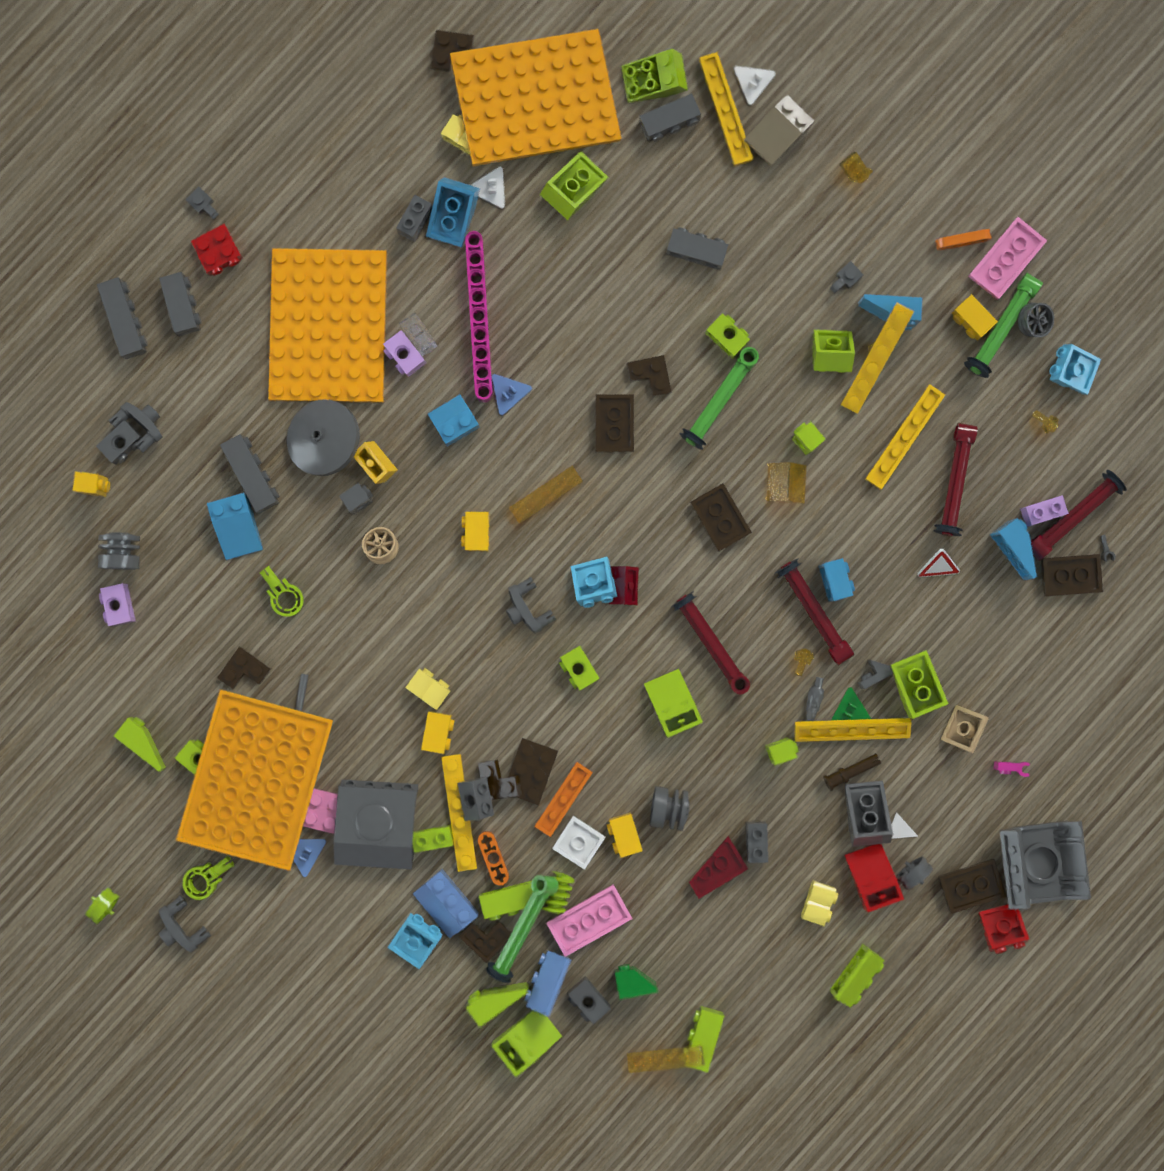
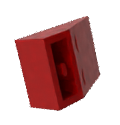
[844,844,904,913]

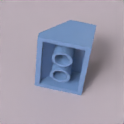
[413,869,479,938]
[524,951,571,1016]

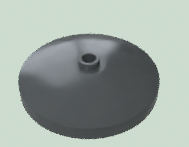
[287,399,360,476]

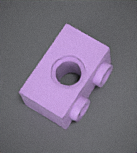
[383,330,426,377]
[1020,495,1069,527]
[99,583,135,626]

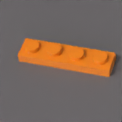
[534,762,593,837]

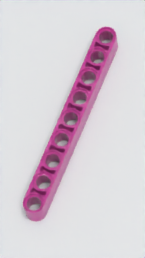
[465,231,493,403]

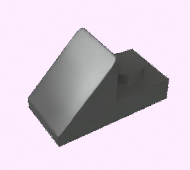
[858,660,893,689]

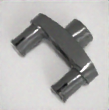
[108,402,163,453]
[506,577,556,634]
[158,895,211,953]

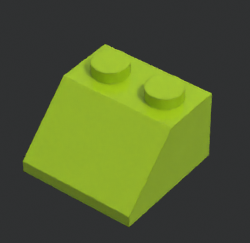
[812,330,855,373]

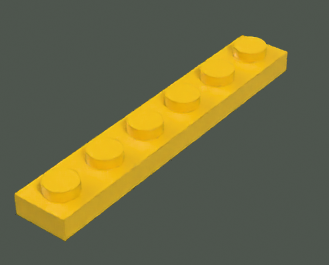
[699,52,753,167]
[841,302,914,414]
[865,384,945,490]
[794,718,912,742]
[441,754,477,872]

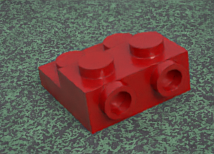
[191,224,243,276]
[978,904,1029,954]

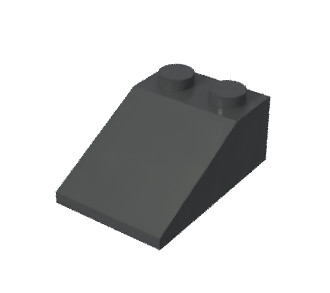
[845,781,893,847]

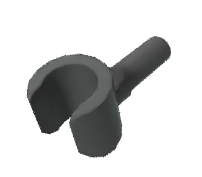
[1101,535,1116,562]

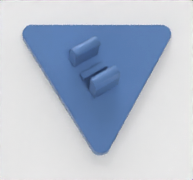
[492,374,532,415]
[294,839,326,877]

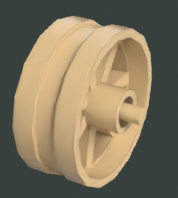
[362,527,399,564]

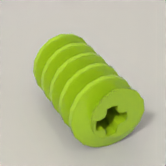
[542,871,575,914]

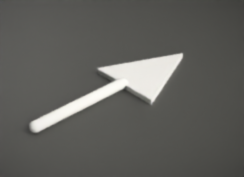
[891,812,917,839]

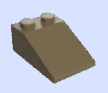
[744,95,814,166]

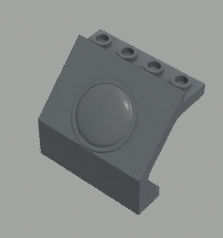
[334,780,418,869]
[1000,820,1091,909]

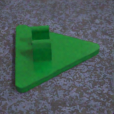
[831,687,871,720]

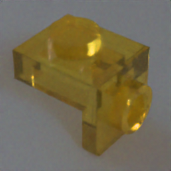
[839,152,873,183]

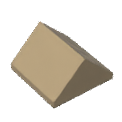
[941,705,989,753]

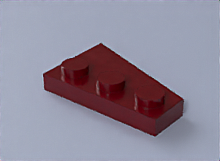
[689,836,748,899]

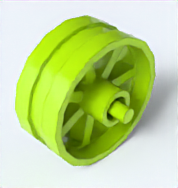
[85,887,120,924]

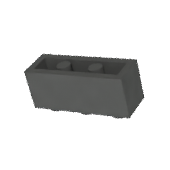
[639,93,701,142]
[666,228,728,270]
[159,272,202,336]

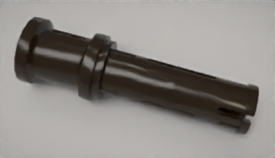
[823,753,881,791]

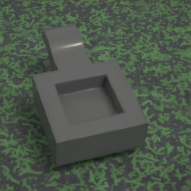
[185,186,219,219]
[830,261,863,293]

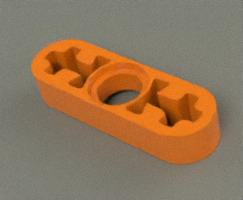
[935,229,992,251]
[478,831,509,886]

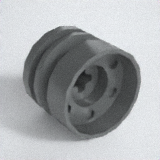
[98,532,140,570]
[650,786,690,831]

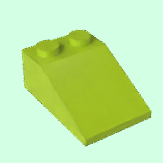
[540,152,608,220]
[890,650,948,719]
[466,982,529,1027]

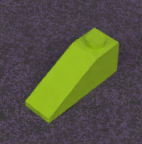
[114,717,166,772]

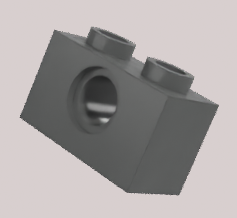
[396,195,432,242]
[96,420,142,465]
[339,483,373,515]
[457,777,494,821]
[746,821,768,863]
[568,976,611,1024]

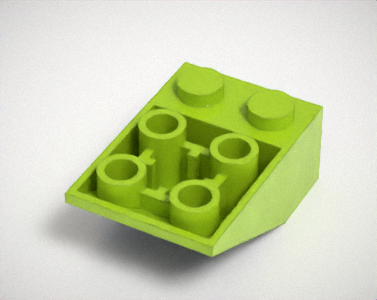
[622,49,688,103]
[644,669,703,738]
[492,1009,562,1077]

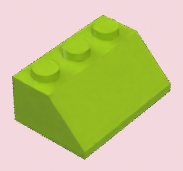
[829,944,885,1008]

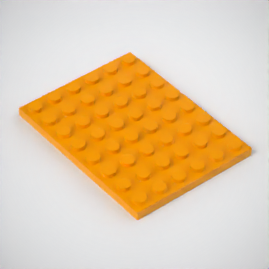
[450,29,622,166]
[268,248,387,403]
[176,689,333,871]

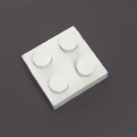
[552,816,605,870]

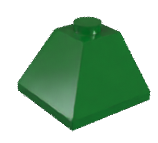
[615,964,658,1000]

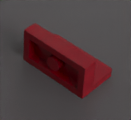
[608,566,639,605]

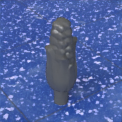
[805,677,824,721]

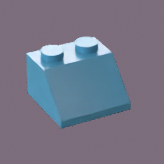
[428,395,480,447]
[818,558,855,602]

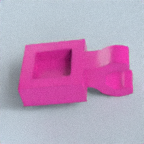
[994,761,1030,777]

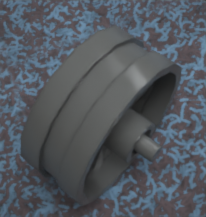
[1018,302,1055,337]
[896,856,933,890]

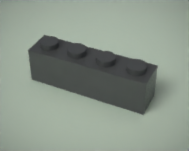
[97,277,148,360]
[220,434,280,514]

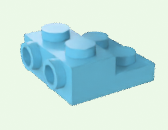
[1049,344,1101,395]
[571,557,617,608]
[388,913,443,969]

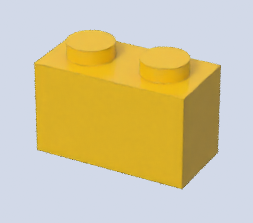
[951,294,998,340]
[354,441,398,484]
[73,472,110,497]
[461,512,489,551]
[421,711,455,754]
[607,812,643,858]

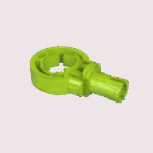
[259,566,304,617]
[182,856,234,900]

